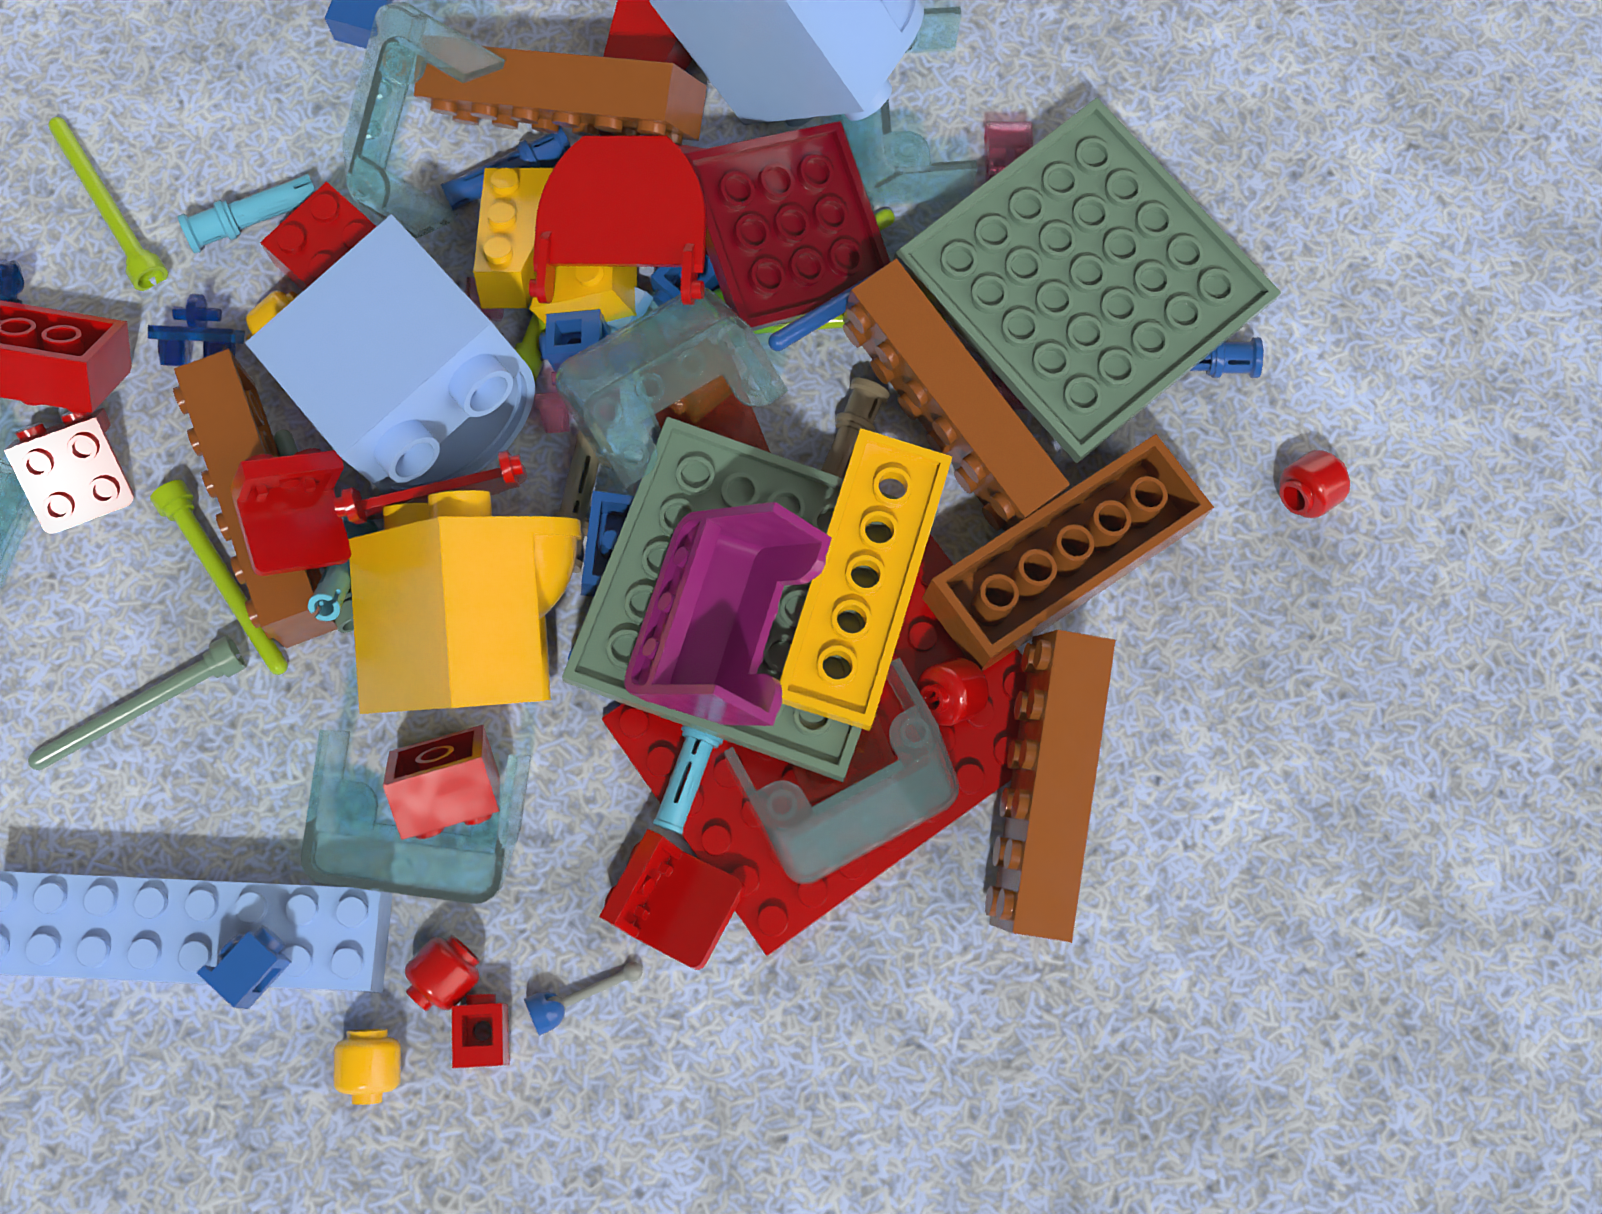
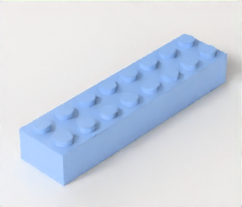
[0,871,393,993]

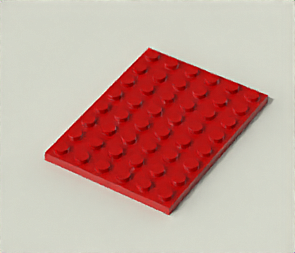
[601,534,1027,957]

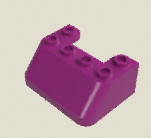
[624,502,832,726]

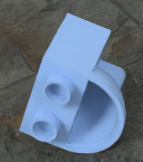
[649,0,924,127]
[245,214,535,494]

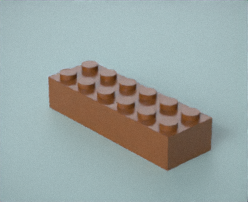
[414,41,707,146]
[843,258,1070,532]
[173,349,337,648]
[922,434,1214,671]
[985,629,1116,943]

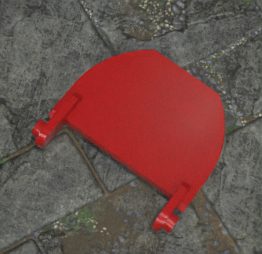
[529,135,707,305]
[333,450,528,524]

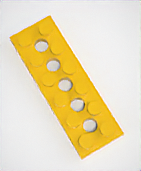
[780,428,952,731]

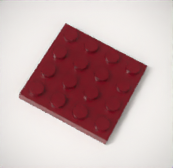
[684,121,891,335]

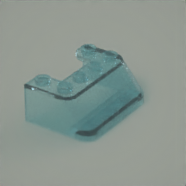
[555,288,789,494]

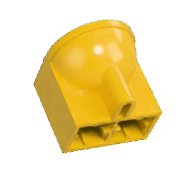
[348,491,582,714]

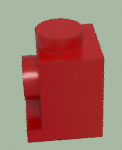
[452,994,510,1068]

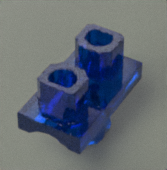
[148,294,245,366]

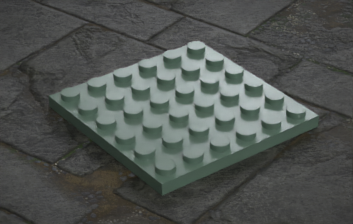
[893,98,1282,463]
[562,417,937,782]

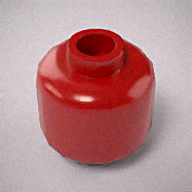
[1279,450,1350,519]
[916,657,989,726]
[405,935,480,1011]

